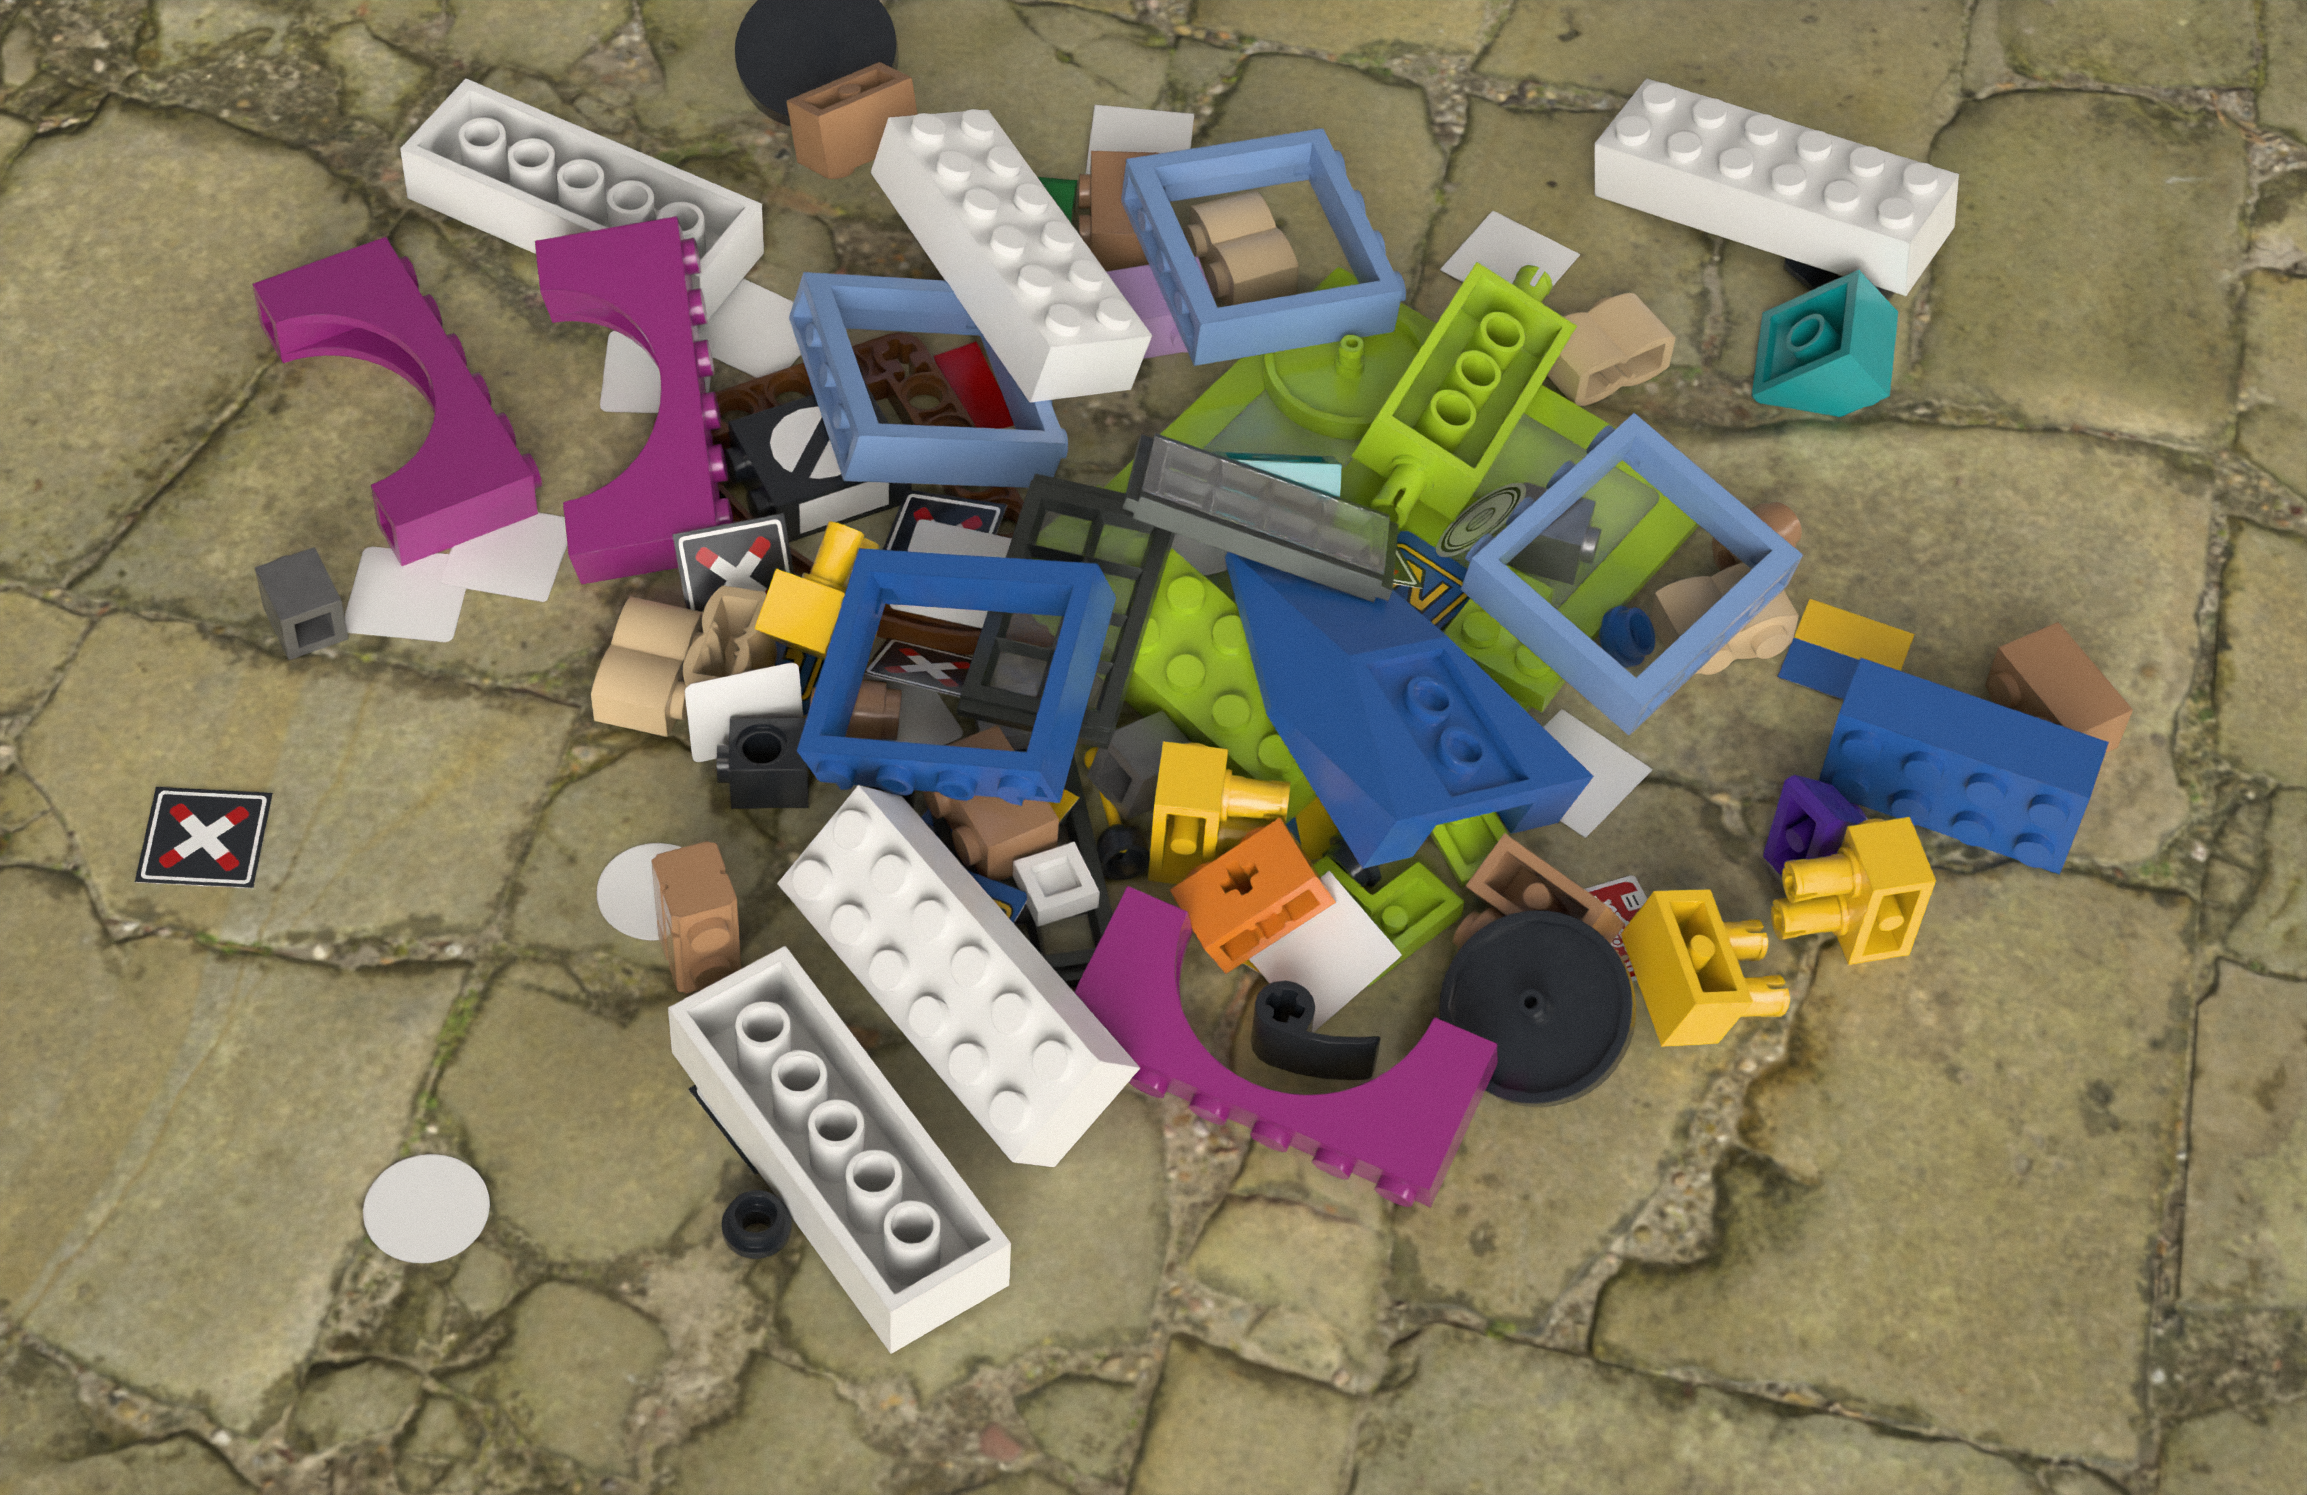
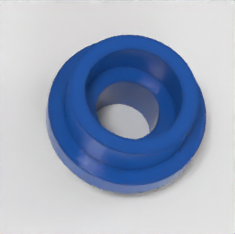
[1599,606,1655,668]

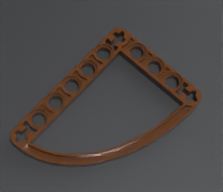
[653,332,1055,655]

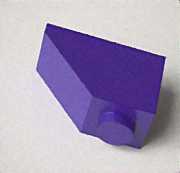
[1763,775,1868,877]

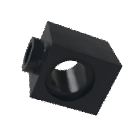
[717,718,809,809]

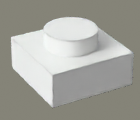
[1013,842,1100,927]

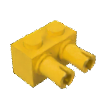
[754,521,880,660]
[1148,741,1291,884]
[1771,817,1936,965]
[1620,889,1790,1047]

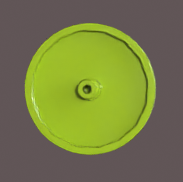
[1263,311,1427,440]

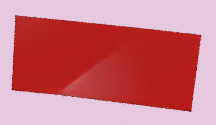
[933,341,1014,429]

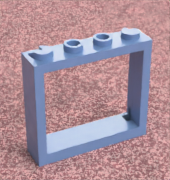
[1121,128,1406,366]
[789,272,1068,488]
[1461,413,1803,736]

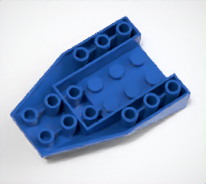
[1224,539,1594,869]

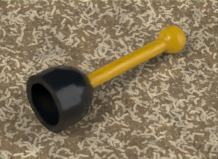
[1084,747,1150,880]

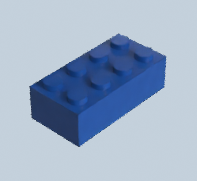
[1818,658,2109,875]

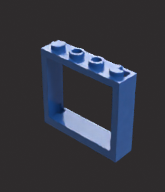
[797,548,1116,806]

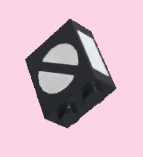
[723,381,912,543]

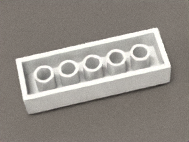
[1595,78,1959,296]
[400,79,764,326]
[871,109,1152,403]
[777,785,1140,1167]
[668,946,1011,1354]

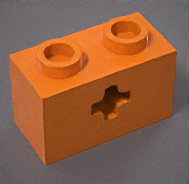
[1169,818,1336,974]

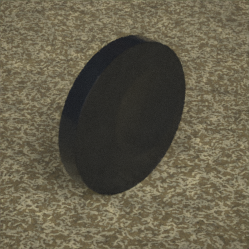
[735,0,899,126]
[1439,910,1637,1107]

